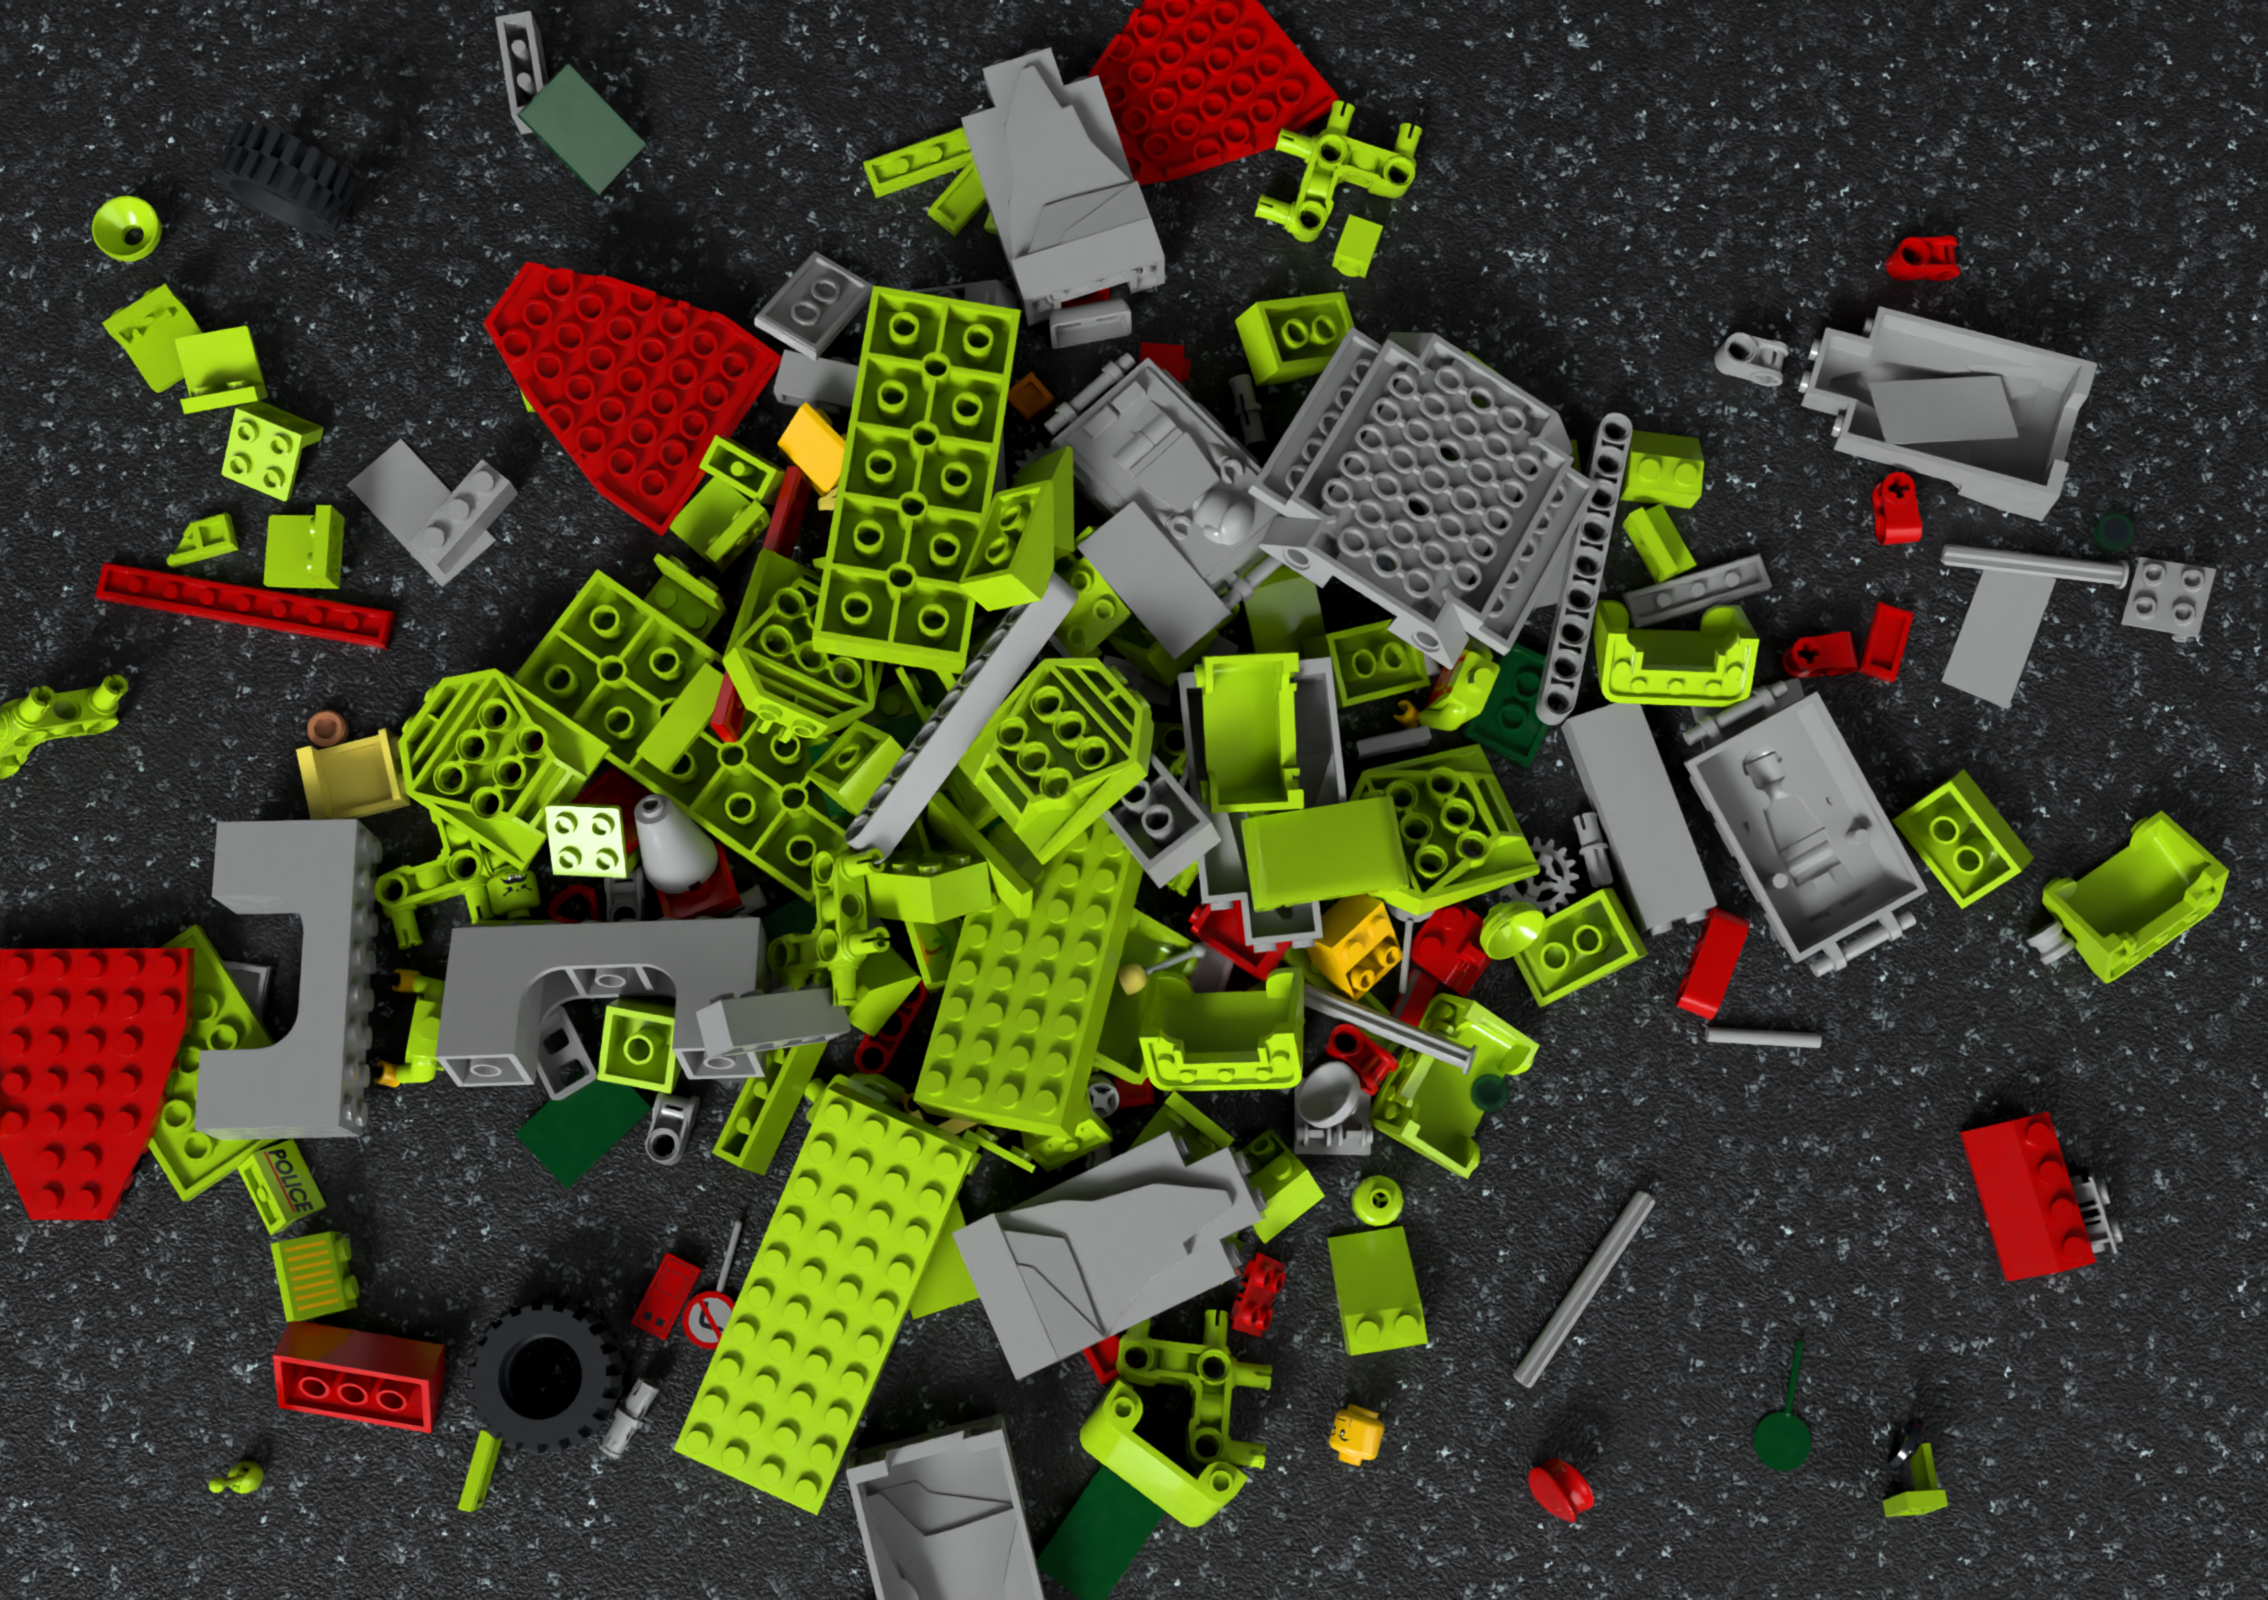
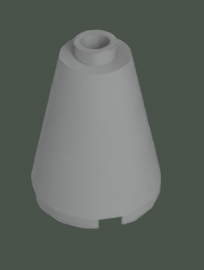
[634,794,718,894]

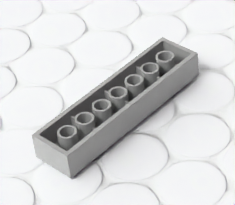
[1005,634,1222,889]

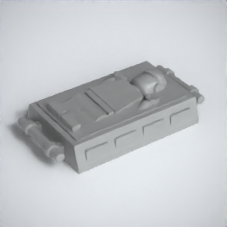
[1044,352,1286,610]
[1683,680,1928,977]

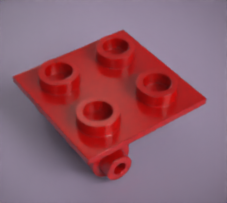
[1229,1253,1285,1338]

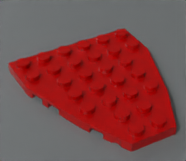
[1088,0,1340,186]
[483,261,782,536]
[0,948,194,1220]

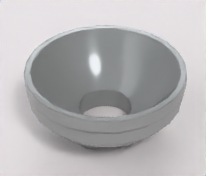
[1297,1061,1360,1128]

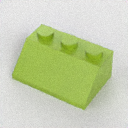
[1892,769,2034,909]

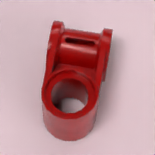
[1885,235,1961,282]
[1871,472,1922,545]
[1781,631,1858,679]
[1325,1023,1399,1096]

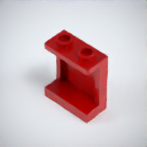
[1188,900,1292,984]

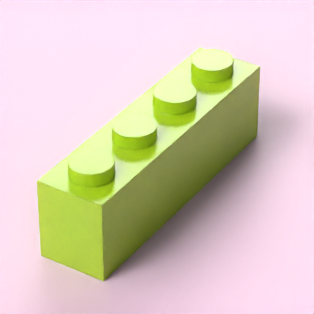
[712,1041,828,1176]

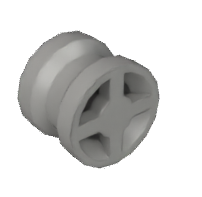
[2026,919,2077,965]
[1088,1073,1119,1118]

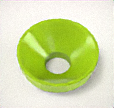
[92,196,162,262]
[1480,901,1545,960]

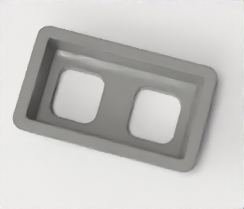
[1050,297,1132,349]
[536,1006,597,1101]

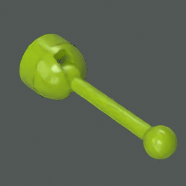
[209,1460,263,1494]

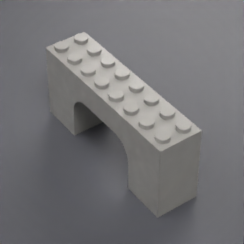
[194,819,383,1140]
[435,915,772,1087]

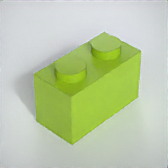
[699,435,786,506]

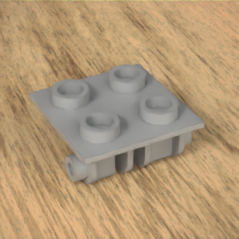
[2121,557,2216,642]
[1294,1078,1373,1155]
[2069,1171,2123,1254]

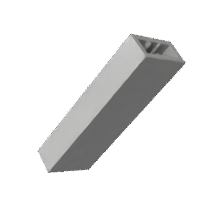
[1561,703,1717,936]

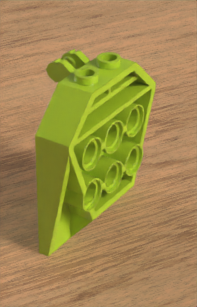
[722,547,885,744]
[957,658,1154,865]
[398,668,612,872]
[1348,744,1540,916]

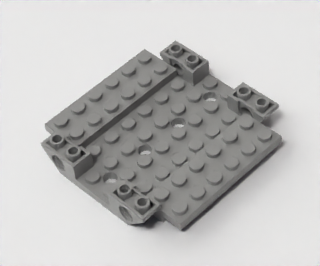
[1248,326,1599,670]

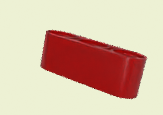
[1675,907,1750,1020]
[855,979,929,1075]

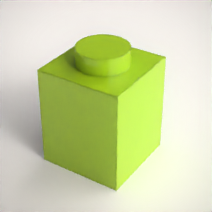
[1332,214,1383,278]

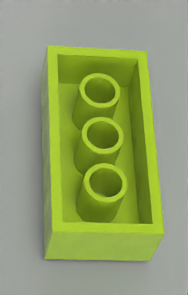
[864,849,992,924]

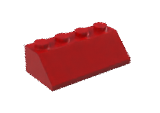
[1960,1111,2096,1281]
[272,1321,446,1433]

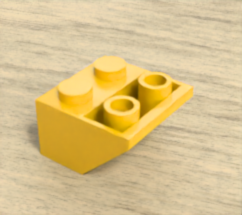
[777,402,847,497]
[1306,894,1403,1002]

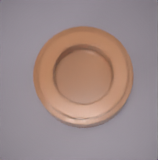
[307,710,349,749]

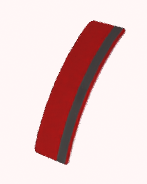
[1389,968,1438,1027]

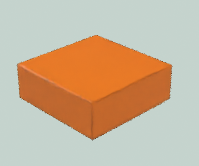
[1007,372,1055,424]

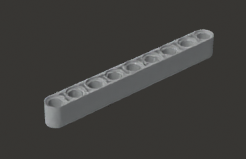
[1536,412,1632,725]
[844,571,1078,864]

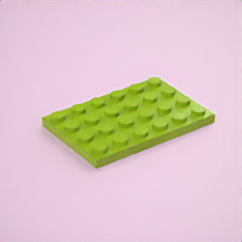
[148,924,280,1202]

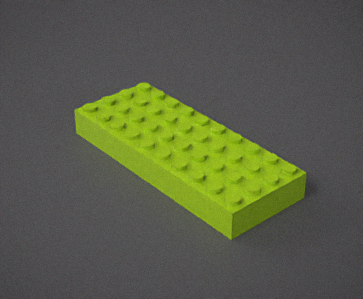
[812,285,1021,674]
[513,569,856,907]
[913,760,1144,1140]
[674,1082,979,1515]

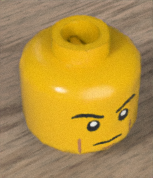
[1329,1404,1385,1466]

